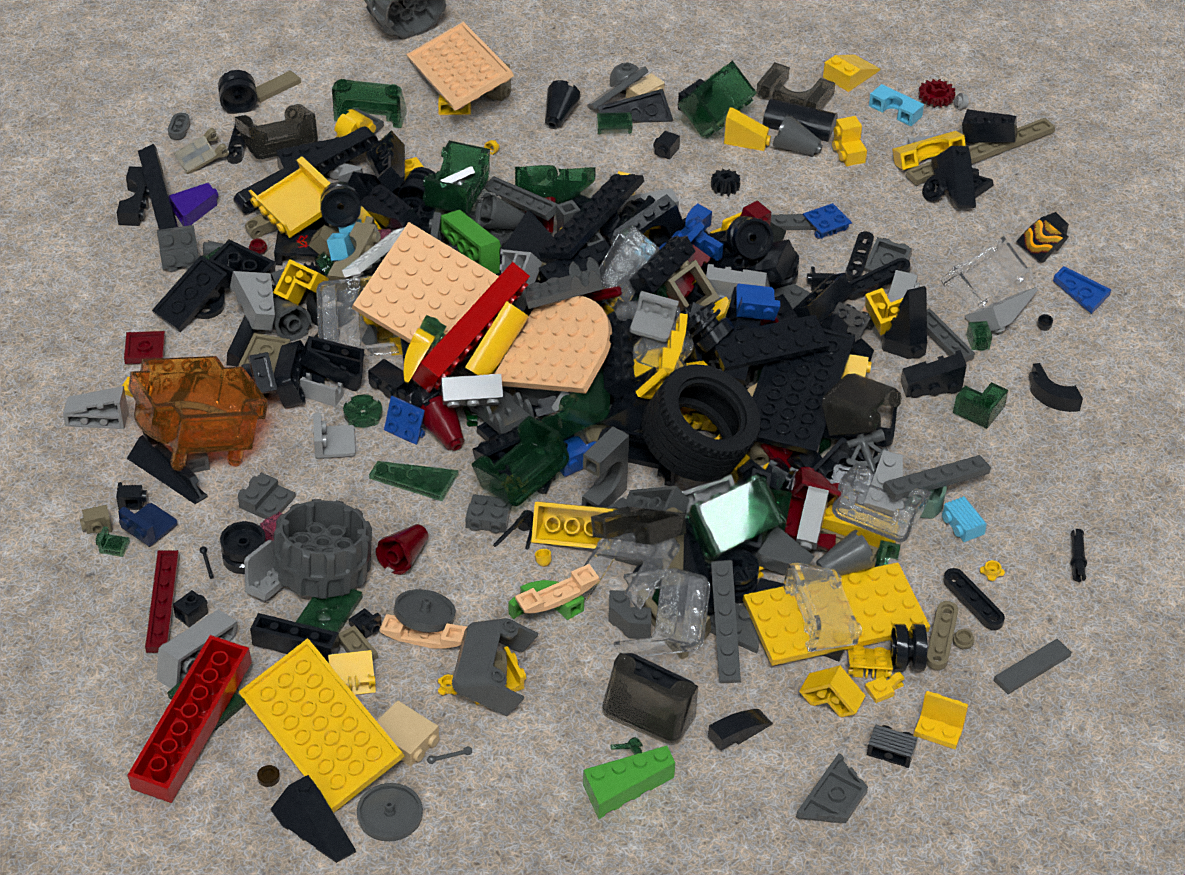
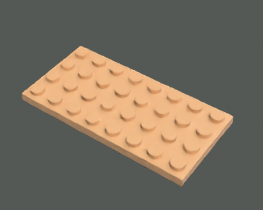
[406,22,514,111]

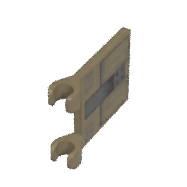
[174,128,229,174]

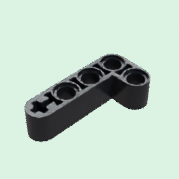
[274,340,305,408]

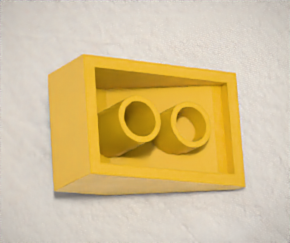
[823,54,880,92]

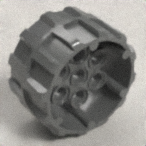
[364,0,447,39]
[273,499,372,599]

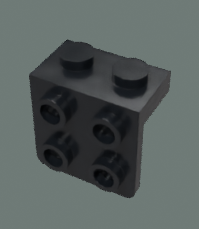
[831,302,874,341]

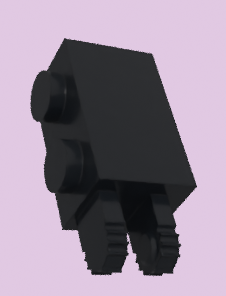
[368,359,417,400]

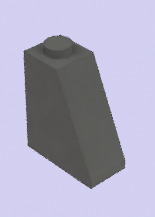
[753,525,815,578]

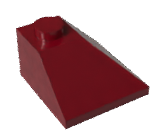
[790,467,841,508]

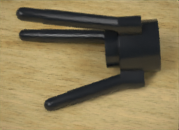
[493,510,534,550]

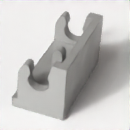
[300,373,344,407]

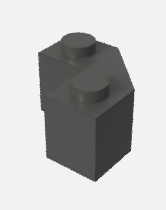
[608,590,651,639]

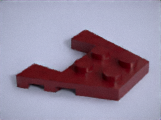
[775,483,839,552]

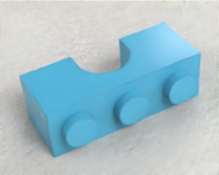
[869,84,924,126]
[327,219,362,261]

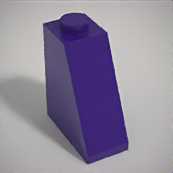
[170,182,219,226]

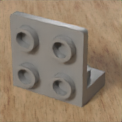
[313,413,355,458]

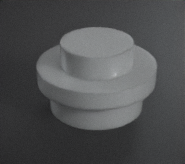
[954,93,969,110]

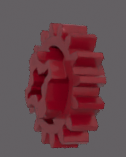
[918,79,956,108]

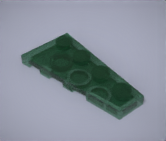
[369,461,459,501]

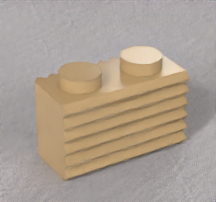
[626,73,665,98]

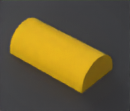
[465,301,529,375]

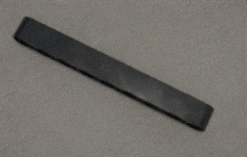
[233,126,378,214]

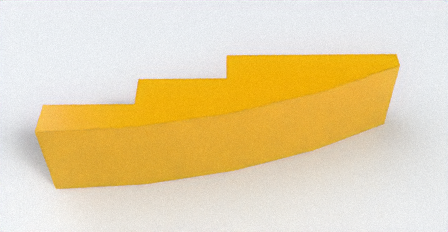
[658,313,688,371]

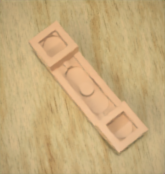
[515,564,600,613]
[380,614,467,649]

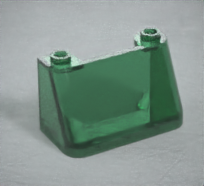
[332,79,407,128]
[515,165,596,204]

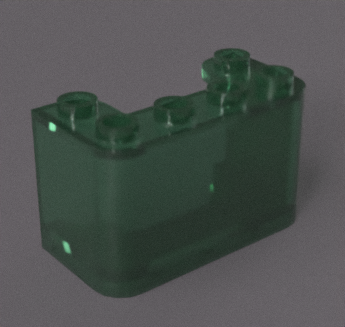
[677,60,757,138]
[423,140,490,215]
[471,415,569,506]
[687,474,786,560]

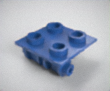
[803,203,852,239]
[384,396,425,445]

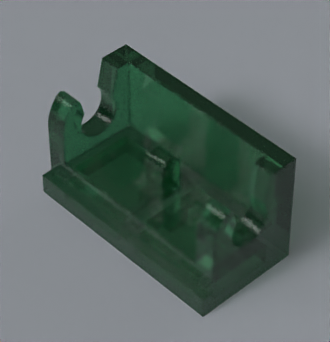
[596,112,633,135]

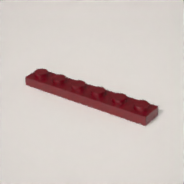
[145,550,179,653]

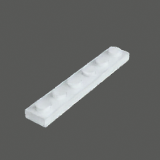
[342,227,405,278]

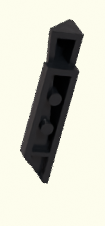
[127,435,208,504]

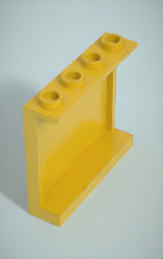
[249,157,342,238]

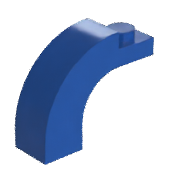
[685,203,723,261]

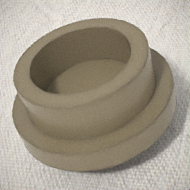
[953,629,974,649]

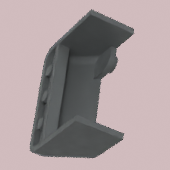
[452,618,538,716]

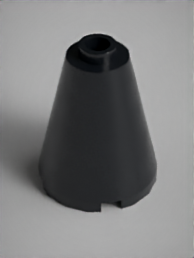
[545,80,581,128]

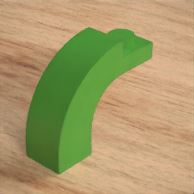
[508,580,584,621]

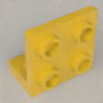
[913,691,968,750]

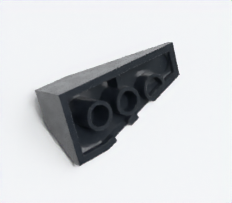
[882,286,928,359]

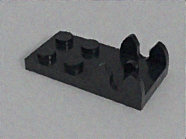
[152,255,231,332]

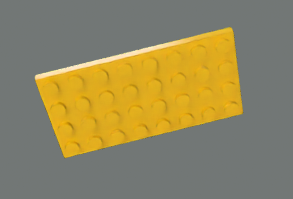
[743,562,930,666]
[238,638,405,813]

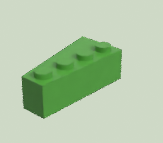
[441,210,501,274]
[583,746,675,820]

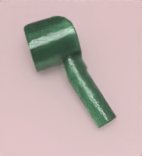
[610,737,643,755]

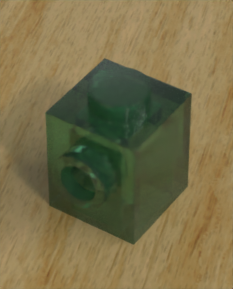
[966,321,992,351]

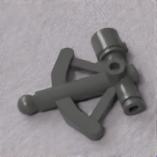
[846,429,888,475]

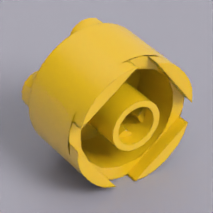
[334,109,376,137]

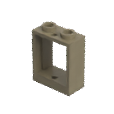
[662,260,720,312]

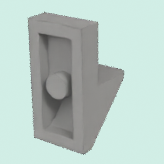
[327,163,363,183]

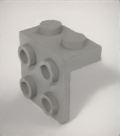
[630,291,679,342]
[244,540,284,601]

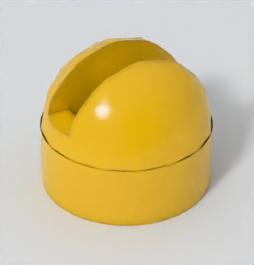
[484,140,500,155]
[535,549,552,567]

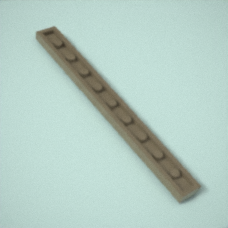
[906,118,1055,186]

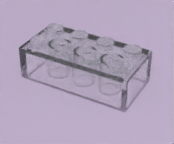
[599,225,660,310]

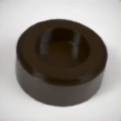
[257,765,280,787]

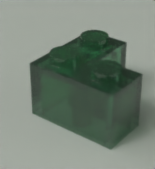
[953,382,1008,429]

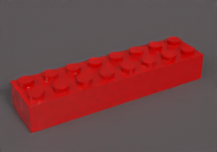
[412,262,530,393]
[127,635,252,803]

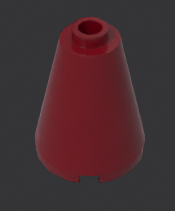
[420,396,464,451]
[375,524,429,575]

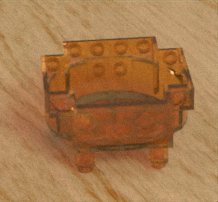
[128,356,268,470]

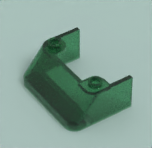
[542,364,610,440]

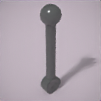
[427,746,472,764]

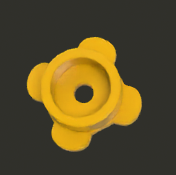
[980,560,1005,581]
[438,674,458,695]

